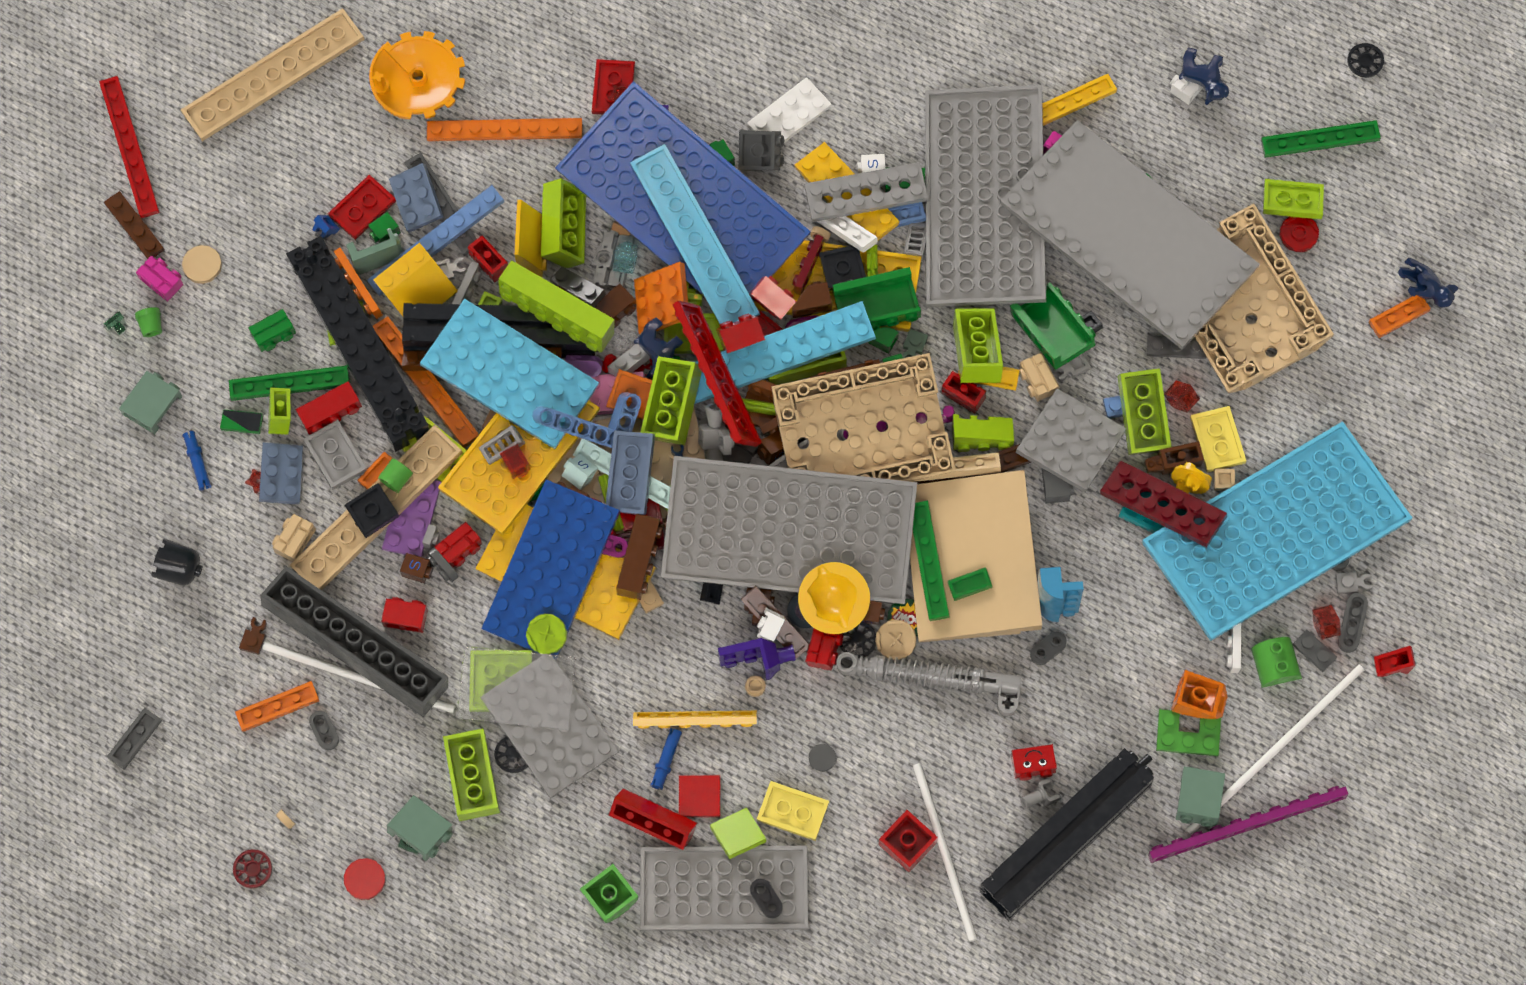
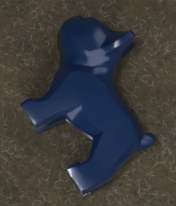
[1179,47,1229,105]
[1398,258,1458,308]
[634,317,683,378]

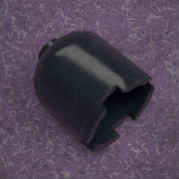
[151,539,203,586]

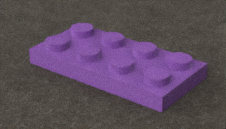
[382,481,442,557]

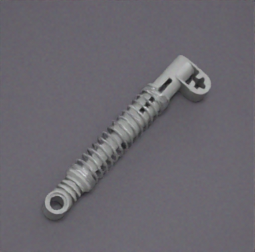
[837,652,1022,717]

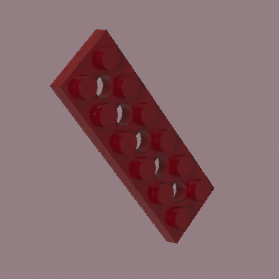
[1100,460,1227,548]

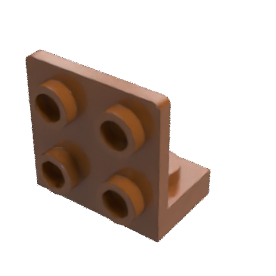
[745,380,776,427]

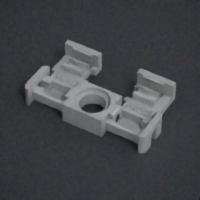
[589,229,635,290]

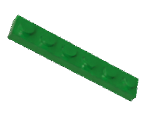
[1261,120,1381,158]
[229,365,350,401]
[912,500,950,622]

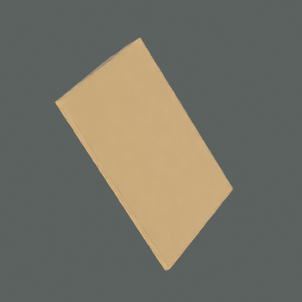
[910,470,1042,643]

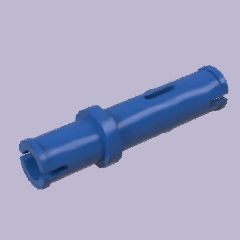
[182,431,212,491]
[650,728,682,790]

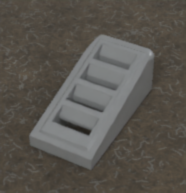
[904,222,926,261]
[479,425,525,465]

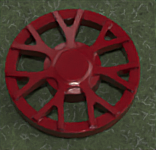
[233,849,272,888]

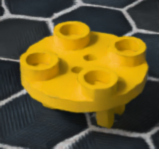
[1171,462,1212,494]

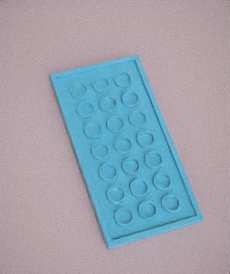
[420,299,599,449]

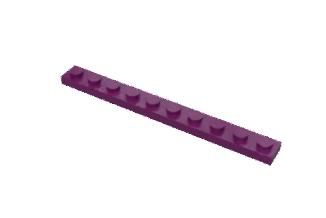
[1148,786,1349,863]

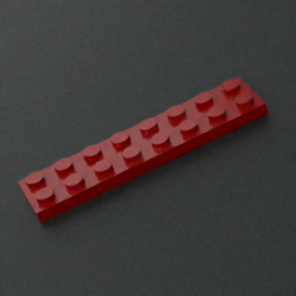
[672,300,762,447]

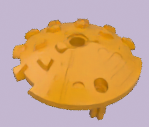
[369,31,465,119]

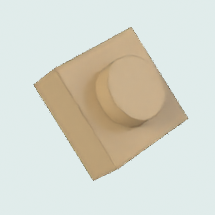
[1214,469,1235,491]

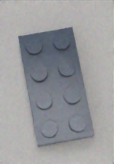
[606,430,655,515]

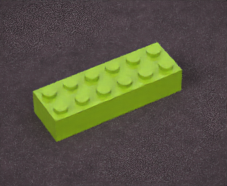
[499,260,614,353]

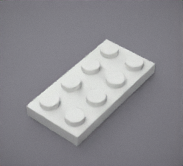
[747,77,832,143]

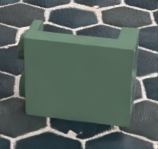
[346,228,403,275]
[119,371,182,435]
[1175,766,1225,827]
[387,795,453,861]

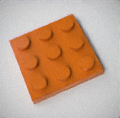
[634,262,688,335]

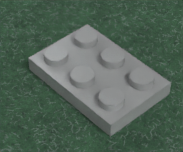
[303,420,367,490]

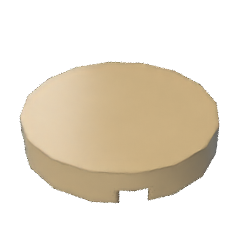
[182,245,222,284]
[875,619,917,660]

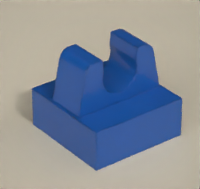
[312,215,340,239]

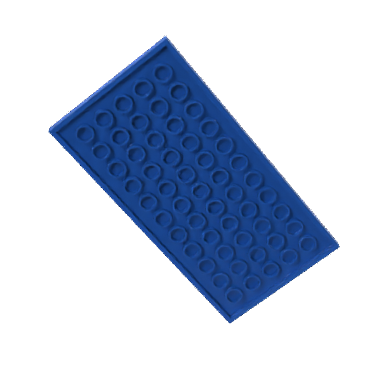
[555,81,811,299]

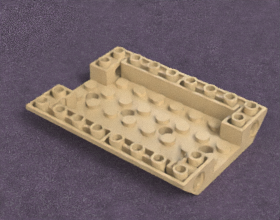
[1195,203,1334,393]
[771,353,956,481]

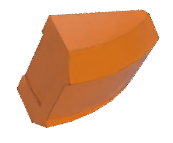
[1171,670,1227,719]

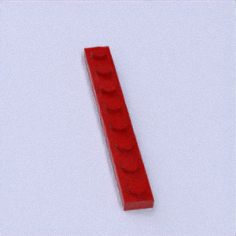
[99,76,160,219]

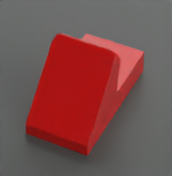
[1374,646,1416,677]

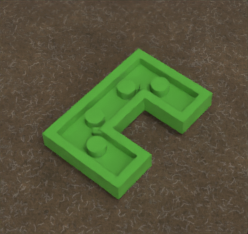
[1156,709,1221,757]

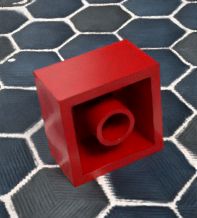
[716,313,765,354]
[878,810,938,872]

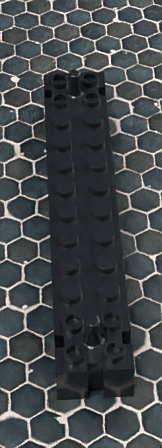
[286,236,430,452]

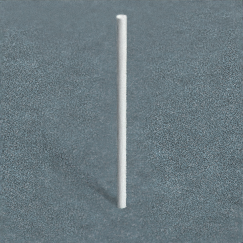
[913,763,977,942]

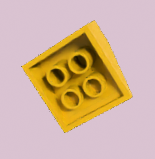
[514,200,547,277]
[373,243,458,317]

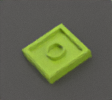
[710,807,766,859]

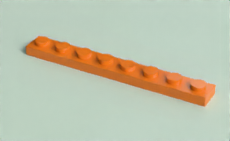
[427,118,582,141]
[373,316,479,448]

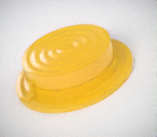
[798,562,870,634]

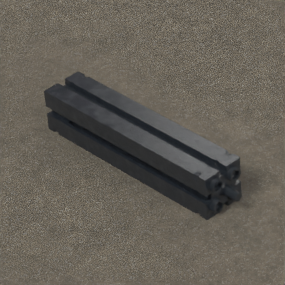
[402,303,599,358]
[980,748,1154,922]

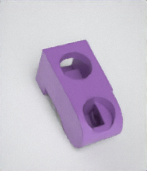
[565,355,603,377]

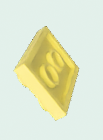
[1190,406,1246,473]
[757,781,829,841]

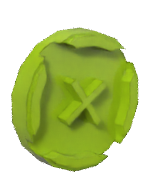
[526,614,567,654]

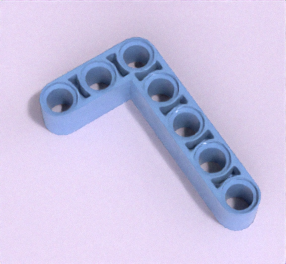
[532,392,641,448]

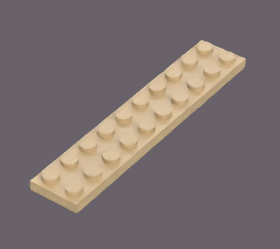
[181,8,365,142]
[290,425,463,590]

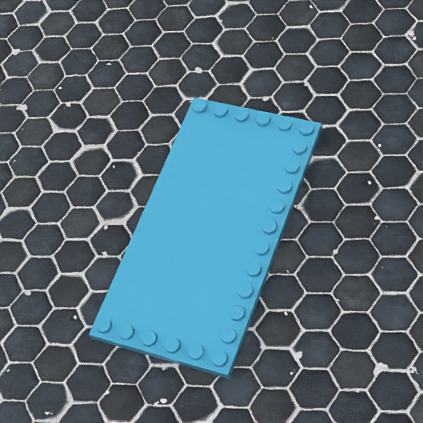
[1142,421,1412,641]

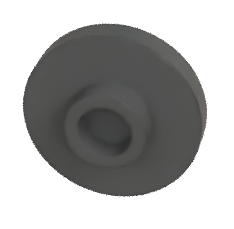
[809,744,836,772]

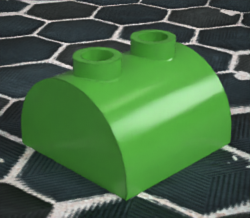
[1251,637,1302,688]
[580,864,639,923]

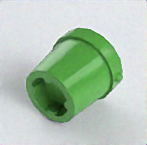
[135,307,162,337]

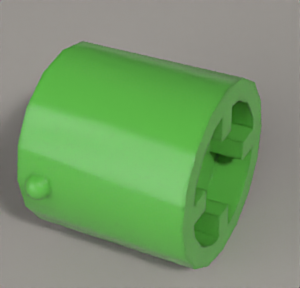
[378,458,413,493]

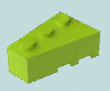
[952,414,1014,452]

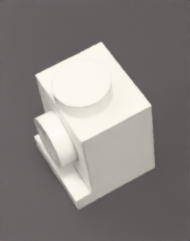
[757,608,785,641]

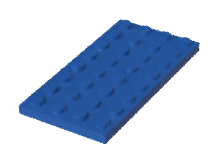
[481,479,621,661]

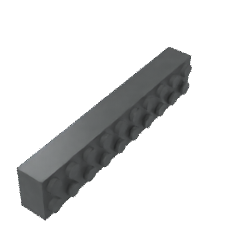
[260,566,448,717]

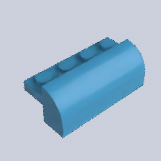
[1037,567,1084,622]

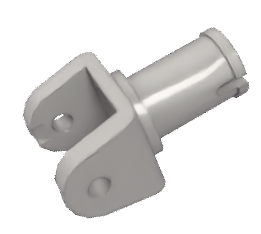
[1020,778,1061,809]

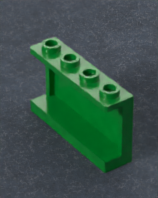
[833,267,921,331]
[1010,282,1096,370]

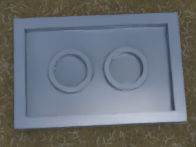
[389,163,444,232]
[259,442,303,504]

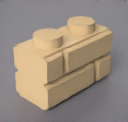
[1019,353,1059,402]
[272,514,316,562]

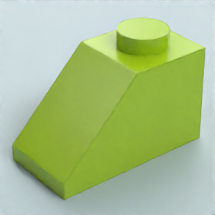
[268,388,291,435]

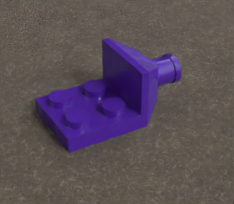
[718,638,796,681]

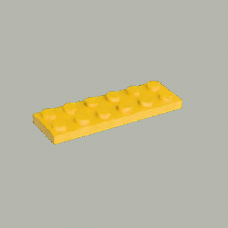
[794,142,900,241]

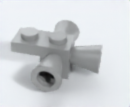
[698,404,734,461]

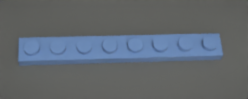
[367,185,505,296]

